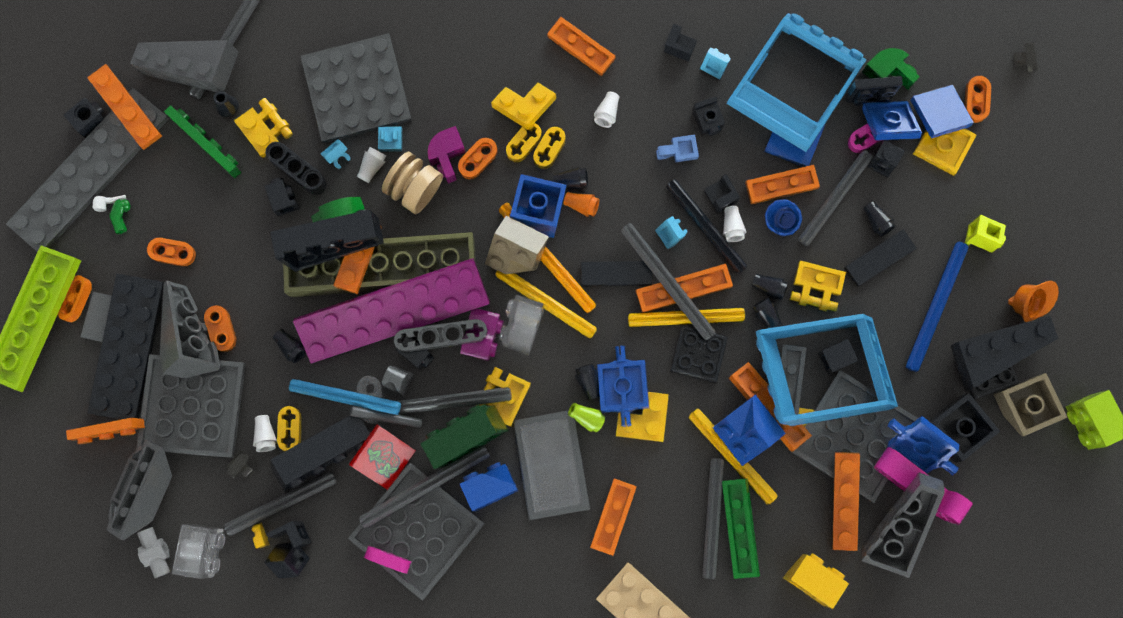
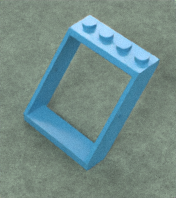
[756,314,898,426]

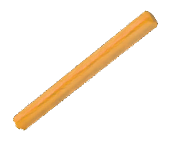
[499,203,596,313]

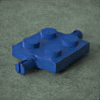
[597,346,649,427]
[888,416,959,475]

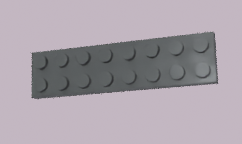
[6,88,169,252]

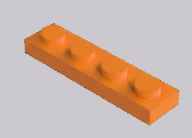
[87,64,162,150]
[635,264,733,313]
[729,362,812,452]
[832,452,860,551]

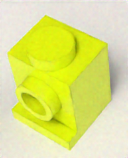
[965,215,1006,253]

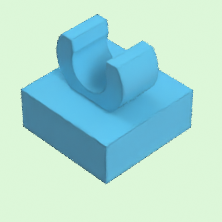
[700,48,731,79]
[378,127,403,152]
[320,139,351,169]
[655,216,688,249]

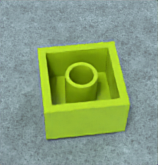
[1065,390,1123,450]

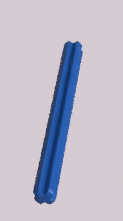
[906,242,969,372]

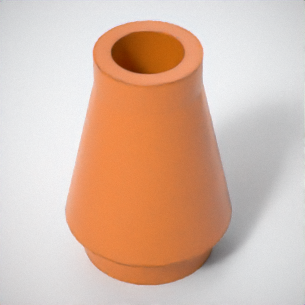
[563,192,600,217]

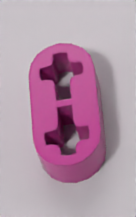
[848,124,882,153]
[364,546,411,574]

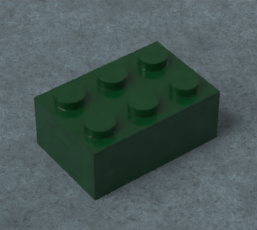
[420,404,509,469]

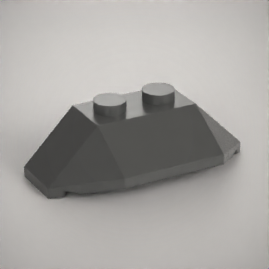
[106,440,172,540]

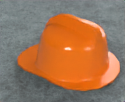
[1008,280,1059,322]

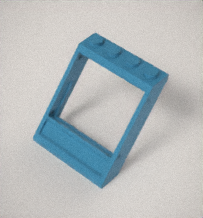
[726,13,867,152]

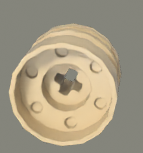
[382,151,443,214]

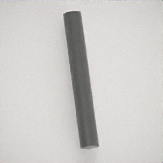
[350,406,422,428]

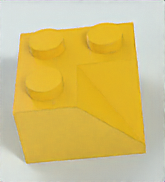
[783,553,849,609]

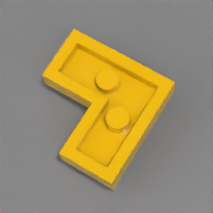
[491,83,556,130]
[616,392,669,442]

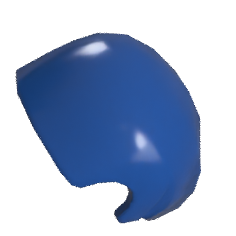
[765,199,803,236]

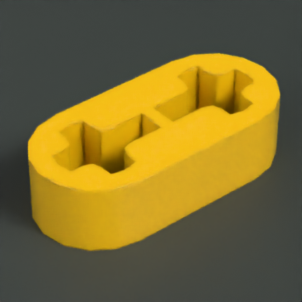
[506,123,542,163]
[533,127,565,169]
[277,406,302,451]

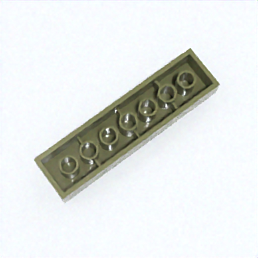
[283,232,476,297]

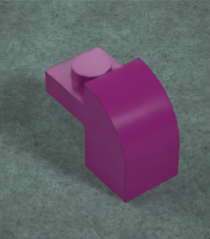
[428,126,466,184]

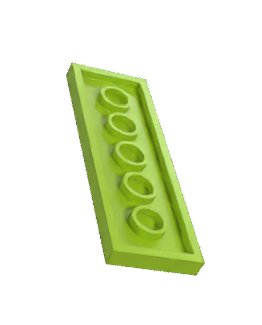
[0,246,81,392]

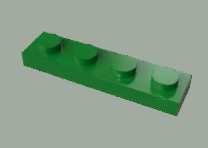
[164,105,241,178]
[722,478,760,579]

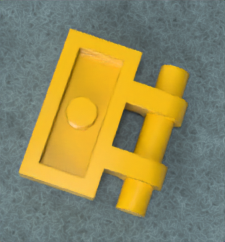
[234,98,293,158]
[790,261,846,312]
[476,367,531,427]

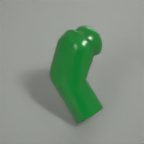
[110,199,131,234]

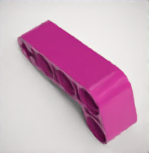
[874,447,973,525]

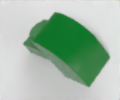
[862,48,920,90]
[311,197,365,222]

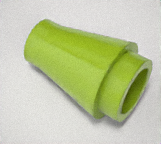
[568,403,605,432]

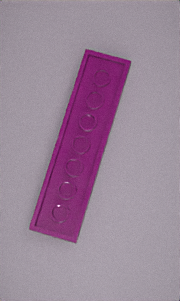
[293,258,490,363]

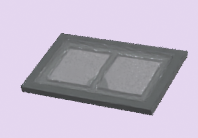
[513,410,591,520]

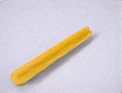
[495,270,597,338]
[628,308,745,327]
[689,409,778,505]

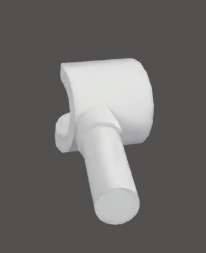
[93,195,127,212]

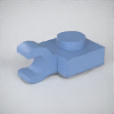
[656,135,699,163]

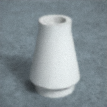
[594,92,620,128]
[357,147,386,183]
[723,206,746,242]
[253,415,277,452]

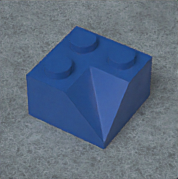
[510,174,566,238]
[712,395,786,466]
[460,462,519,511]

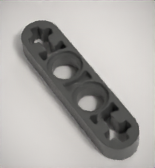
[394,319,488,352]

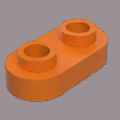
[965,76,991,123]
[458,138,498,179]
[147,238,196,267]
[58,275,92,322]
[204,305,237,352]

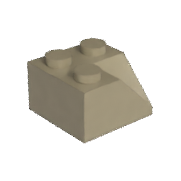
[485,216,549,274]
[993,373,1067,437]

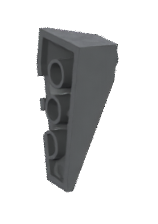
[160,280,221,378]

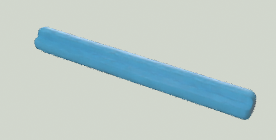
[289,379,401,415]

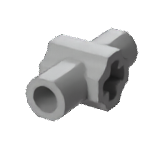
[137,527,170,578]

